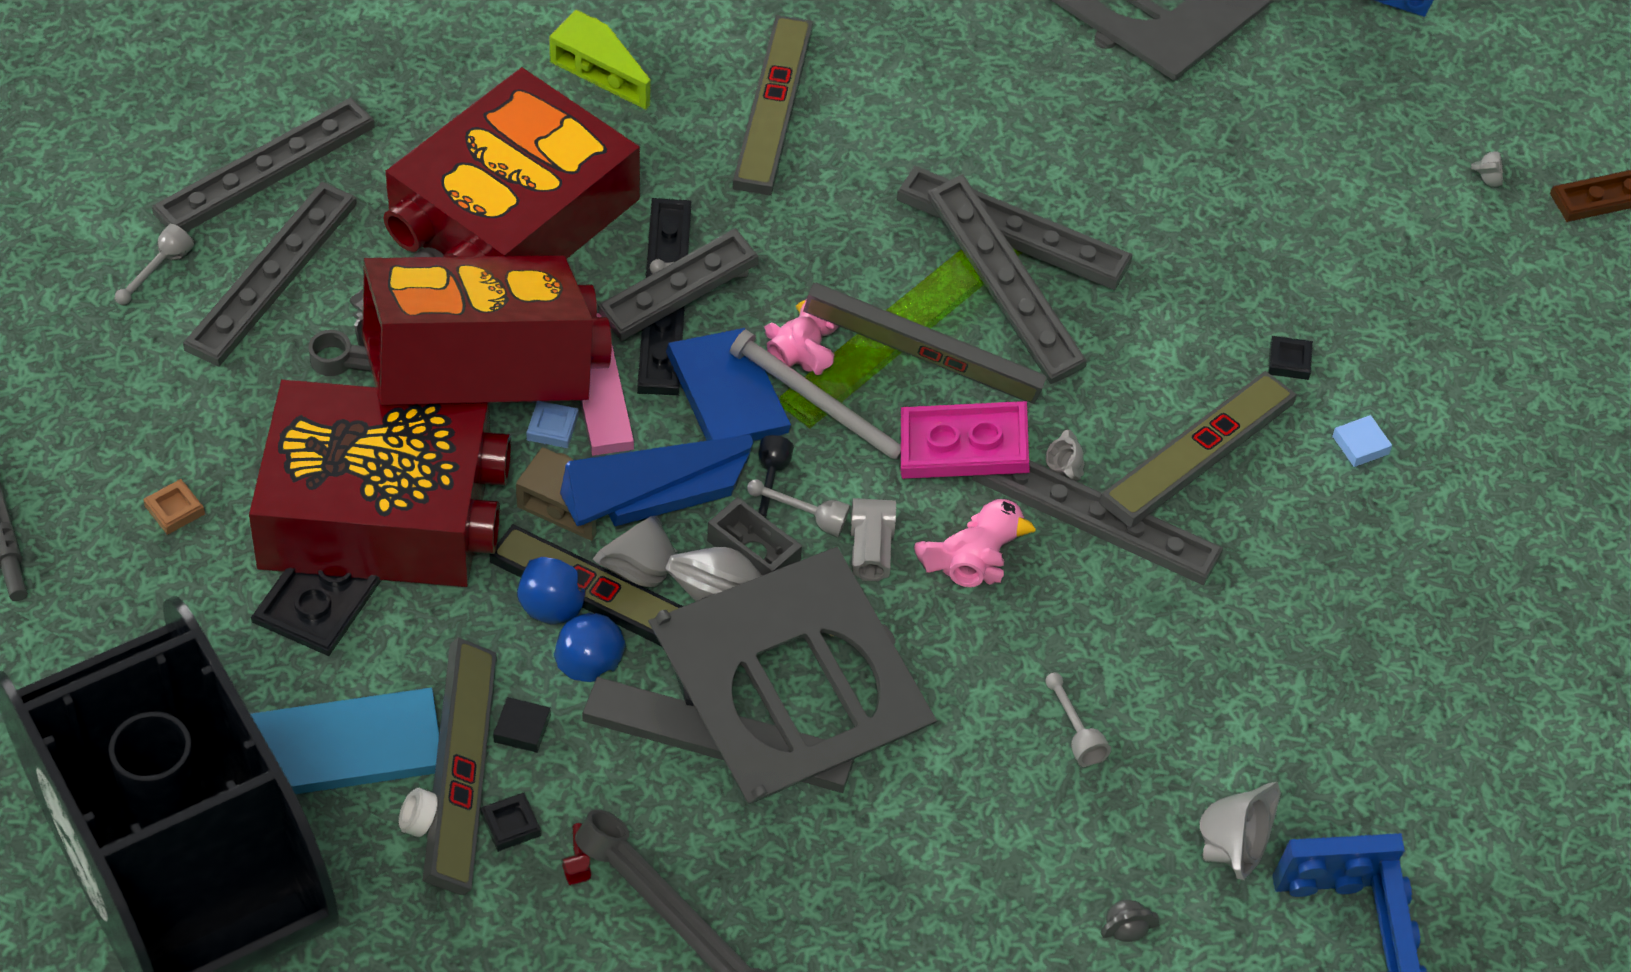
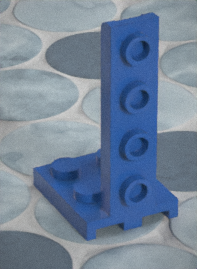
[1272,833,1427,972]

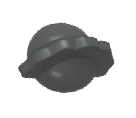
[1101,900,1159,942]

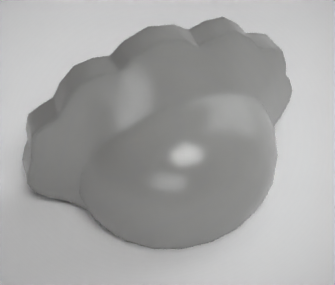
[1471,151,1503,187]
[1046,430,1084,481]

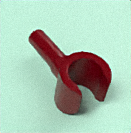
[561,823,591,886]

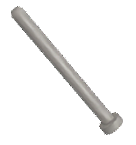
[730,329,901,459]

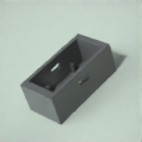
[707,497,802,576]

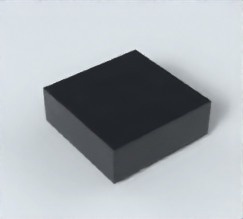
[1268,336,1313,380]
[493,697,551,753]
[481,792,541,852]

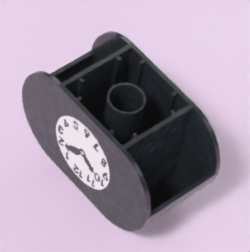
[0,596,339,972]

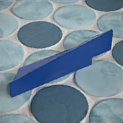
[560,434,753,526]

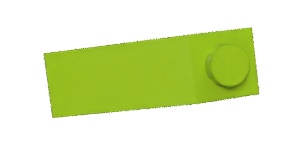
[549,10,650,110]

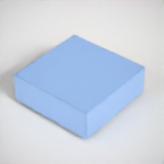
[526,401,579,448]
[1332,415,1392,467]

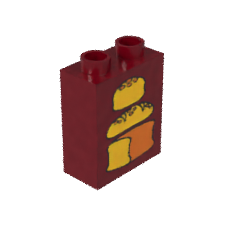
[383,67,640,259]
[362,255,612,405]

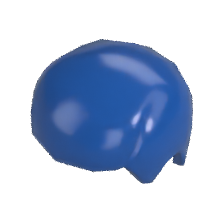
[517,557,585,625]
[553,613,626,682]

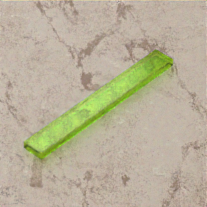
[779,249,1023,429]

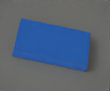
[666,328,791,441]

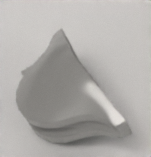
[592,516,678,587]
[666,547,762,601]
[1200,782,1281,880]

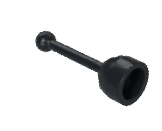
[758,435,794,519]

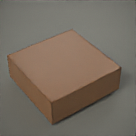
[143,479,205,535]

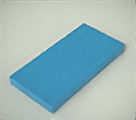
[250,688,439,794]

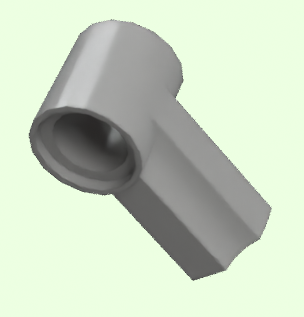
[850,498,896,581]

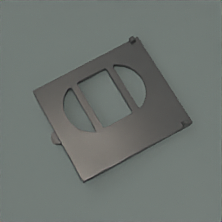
[1051,0,1275,81]
[648,546,937,804]

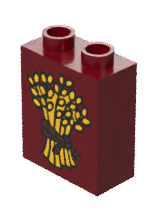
[249,379,511,587]

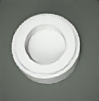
[399,788,437,837]

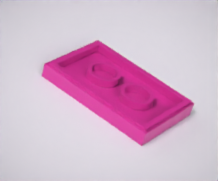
[901,401,1030,479]

